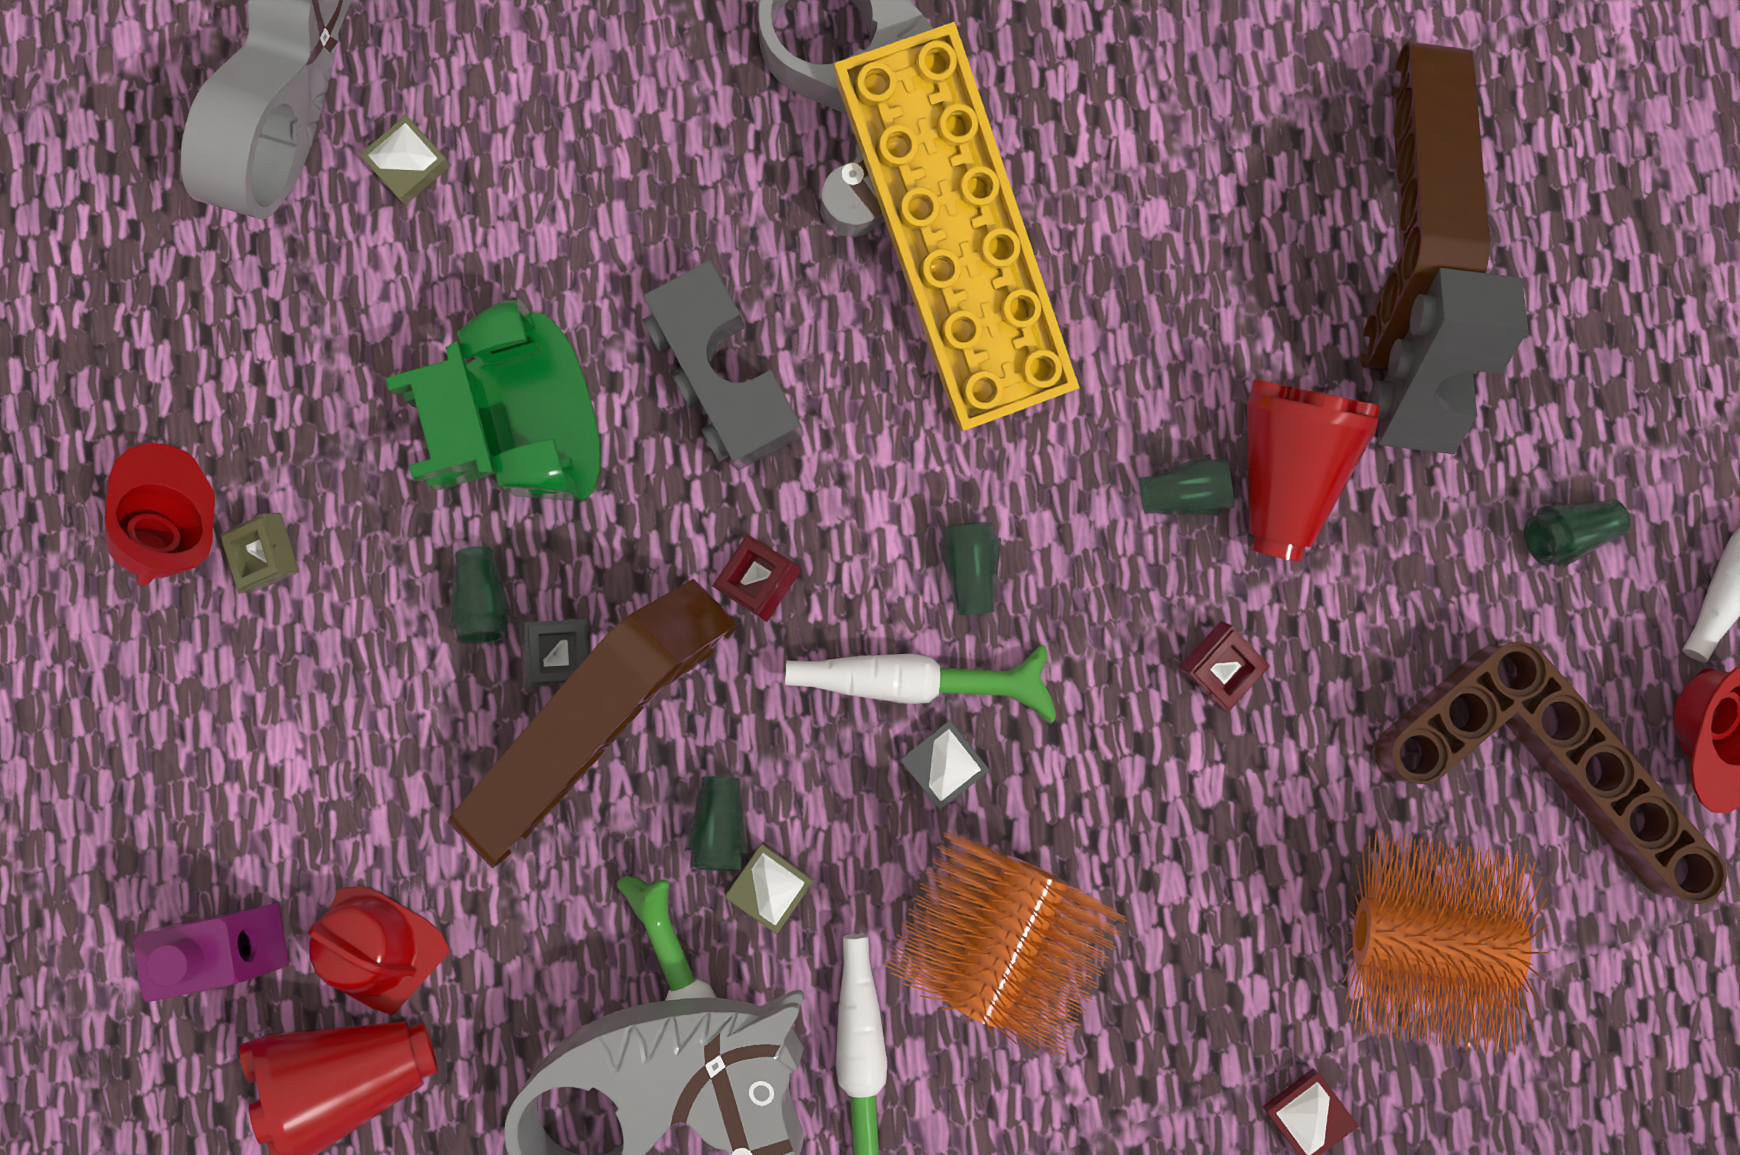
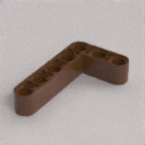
[1360,41,1490,371]
[447,579,739,868]
[1374,641,1727,904]

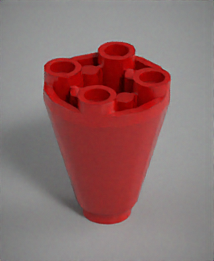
[1247,379,1380,561]
[239,1021,439,1155]

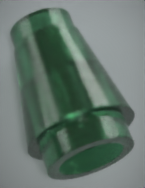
[1139,454,1235,516]
[1524,499,1630,567]
[938,522,1002,615]
[448,546,513,644]
[684,776,749,871]

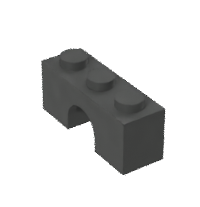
[642,260,804,471]
[1369,268,1529,454]

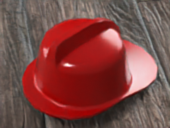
[104,443,215,586]
[1673,665,1740,814]
[308,886,450,1015]

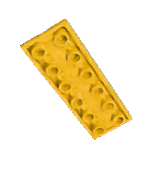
[833,22,1079,431]

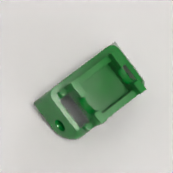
[385,298,601,502]

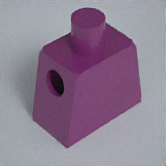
[133,902,290,1002]

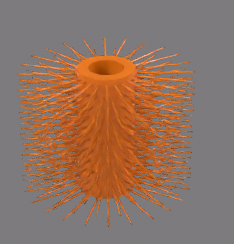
[1343,831,1550,1057]
[884,832,1128,1056]

